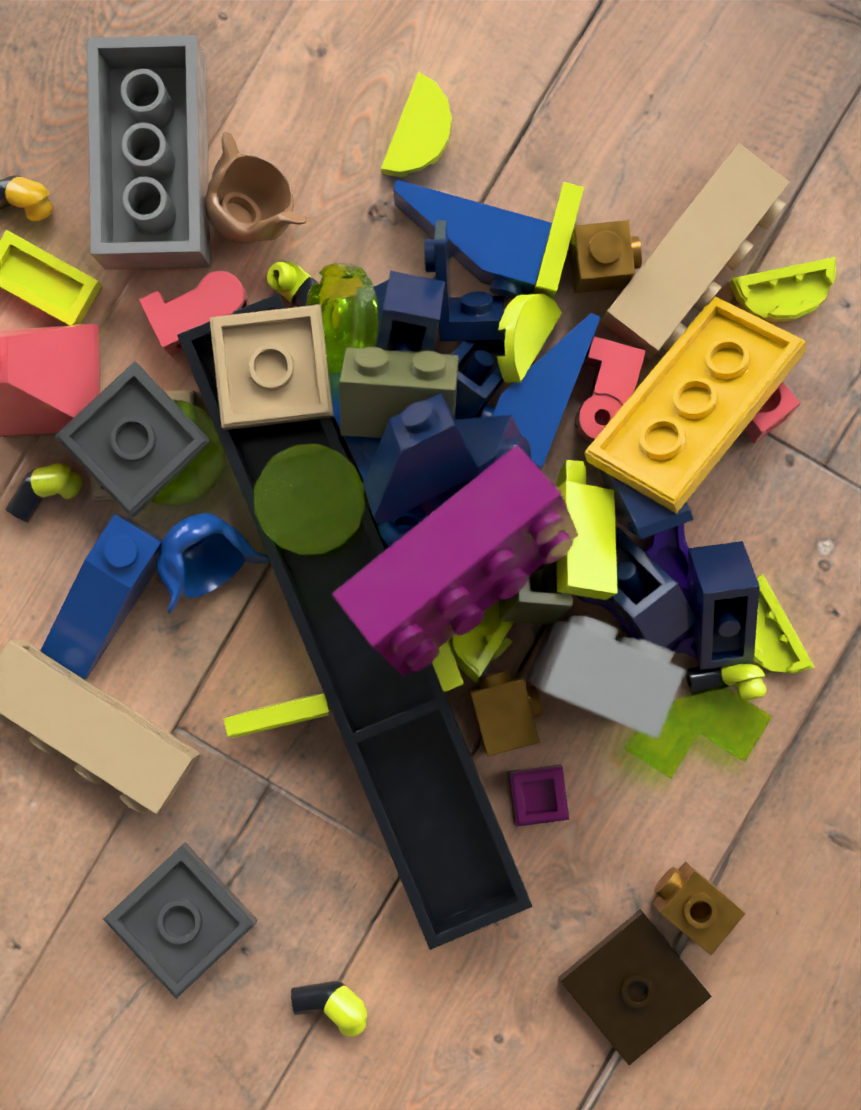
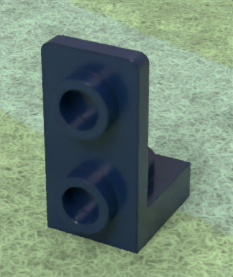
[424,220,504,341]

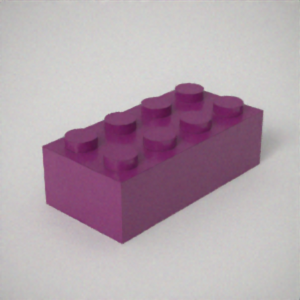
[332,445,579,677]

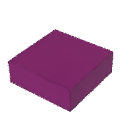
[509,764,570,827]

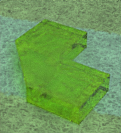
[623,688,773,778]

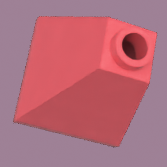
[0,324,100,437]

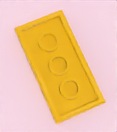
[584,296,806,514]

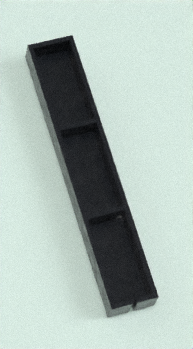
[177,293,533,950]

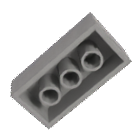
[87,35,210,270]
[527,615,685,739]

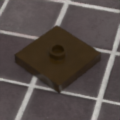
[559,909,712,1065]

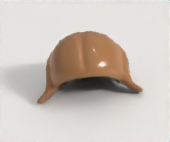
[205,132,307,244]

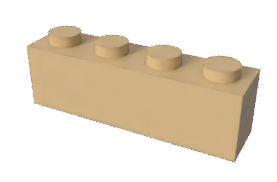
[601,143,790,360]
[0,639,201,814]

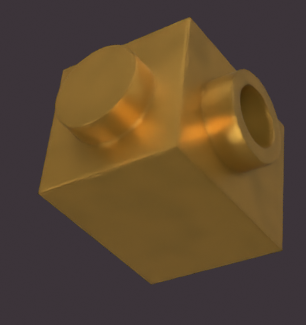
[569,220,642,293]
[469,670,543,756]
[652,861,746,956]

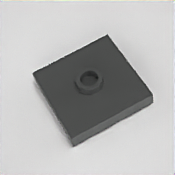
[55,361,213,517]
[103,842,258,999]

